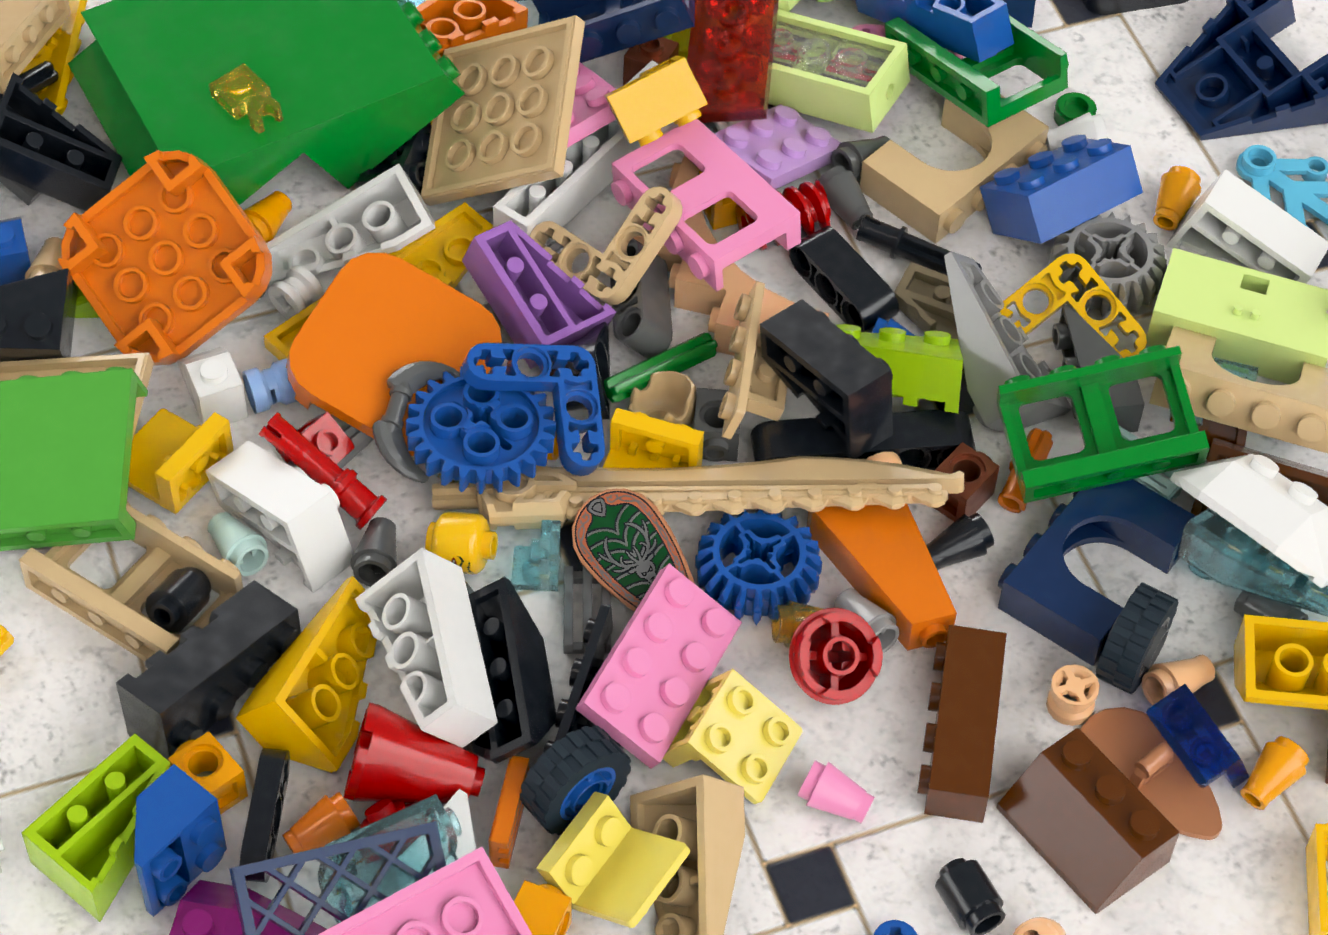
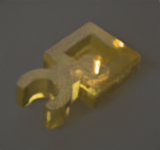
[209,63,283,133]

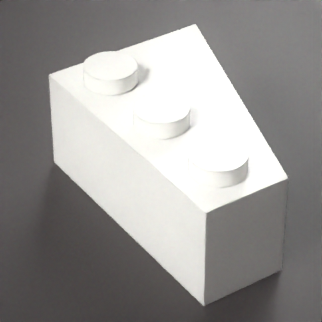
[1166,169,1328,284]

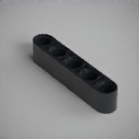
[750,409,976,471]

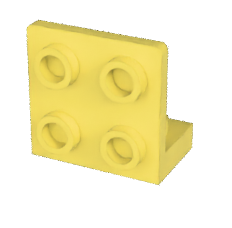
[663,669,802,804]
[536,792,690,928]

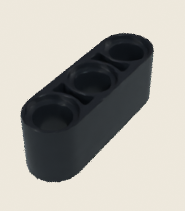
[789,226,899,332]

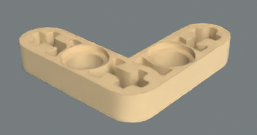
[529,186,683,305]

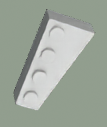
[355,548,498,748]

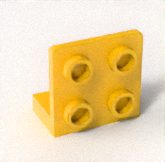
[128,408,234,515]

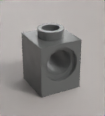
[694,388,740,462]

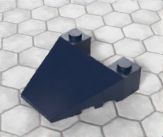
[1155,0,1328,141]

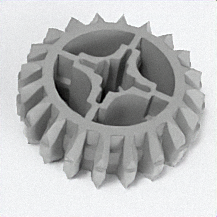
[1048,211,1167,318]

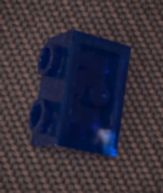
[1146,684,1249,788]

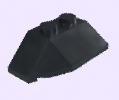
[463,576,556,764]

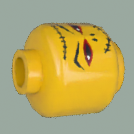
[425,511,498,575]

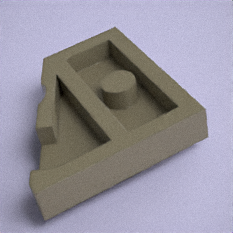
[894,262,959,341]

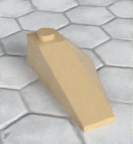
[630,774,745,935]

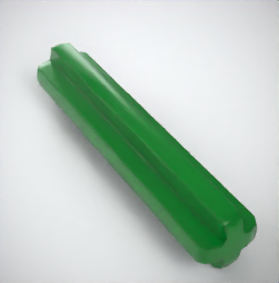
[604,332,718,403]

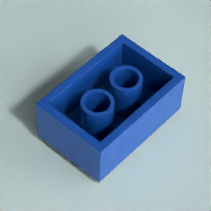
[980,135,1143,244]

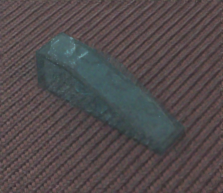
[1178,508,1328,617]

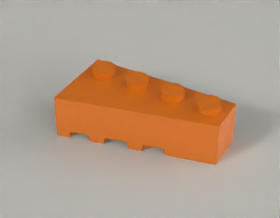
[416,0,528,57]

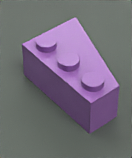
[462,220,617,369]

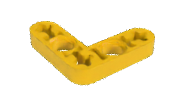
[1000,253,1147,358]

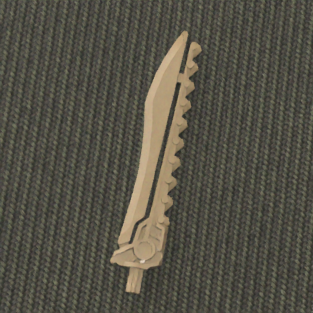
[432,456,965,530]

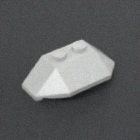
[1169,454,1328,588]

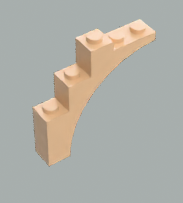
[634,156,829,356]

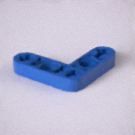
[461,343,605,476]

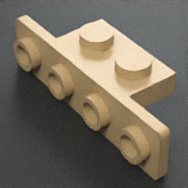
[718,281,787,440]

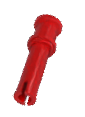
[258,412,387,530]

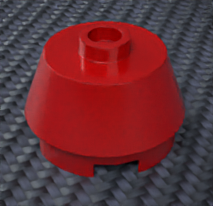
[789,608,883,705]

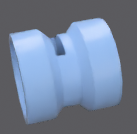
[242,358,297,414]

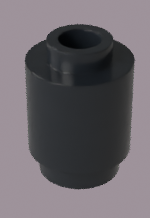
[145,567,211,633]
[935,858,1006,935]

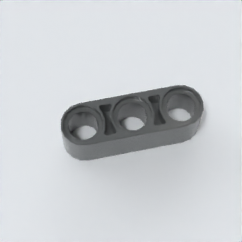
[610,238,673,359]

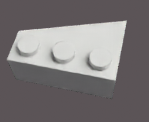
[205,440,354,593]

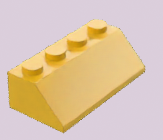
[1234,614,1328,710]

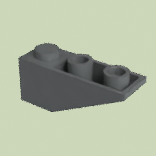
[1052,305,1145,432]

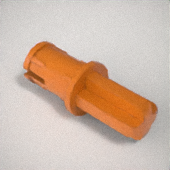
[997,428,1053,513]

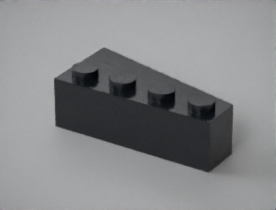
[116,580,301,760]

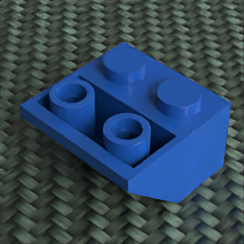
[134,764,227,917]

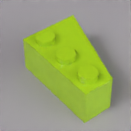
[836,324,963,413]
[21,734,171,922]

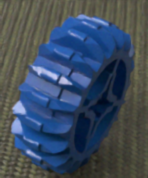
[695,509,822,626]

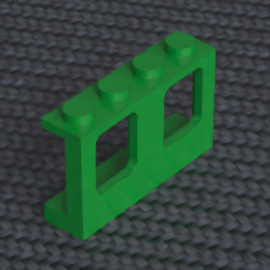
[885,15,1069,127]
[997,345,1210,503]

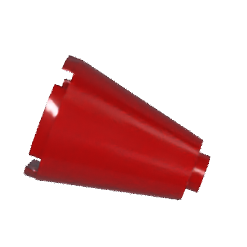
[343,702,485,804]

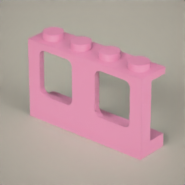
[611,119,801,292]

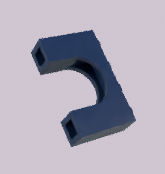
[998,479,1199,666]

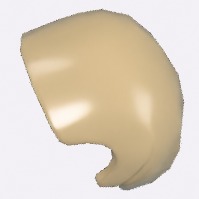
[628,371,697,426]

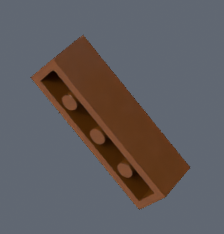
[917,625,1007,823]

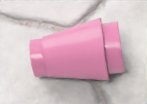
[797,760,875,823]

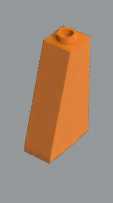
[806,504,957,651]

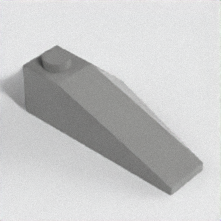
[944,251,1072,432]

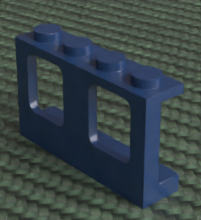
[532,0,695,63]

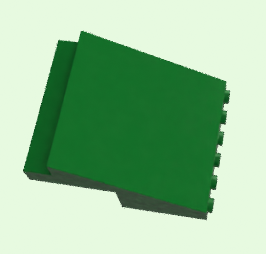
[68,0,465,205]

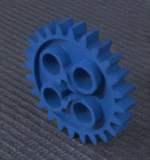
[406,365,556,494]

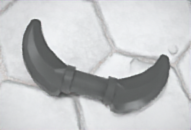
[372,361,460,483]

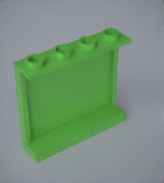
[0,367,148,551]

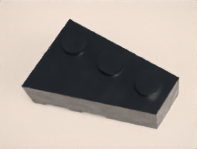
[0,72,123,211]
[0,268,77,362]
[760,299,893,459]

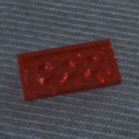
[687,0,779,123]

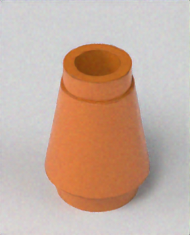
[282,792,360,854]

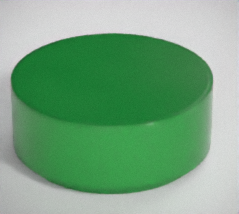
[1054,92,1097,126]

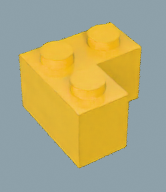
[604,55,708,146]

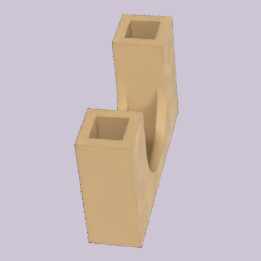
[860,94,1049,244]
[1149,326,1328,453]

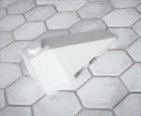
[266,163,436,287]

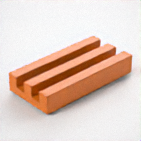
[489,756,530,869]

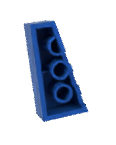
[855,0,1014,63]

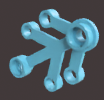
[1236,145,1328,228]

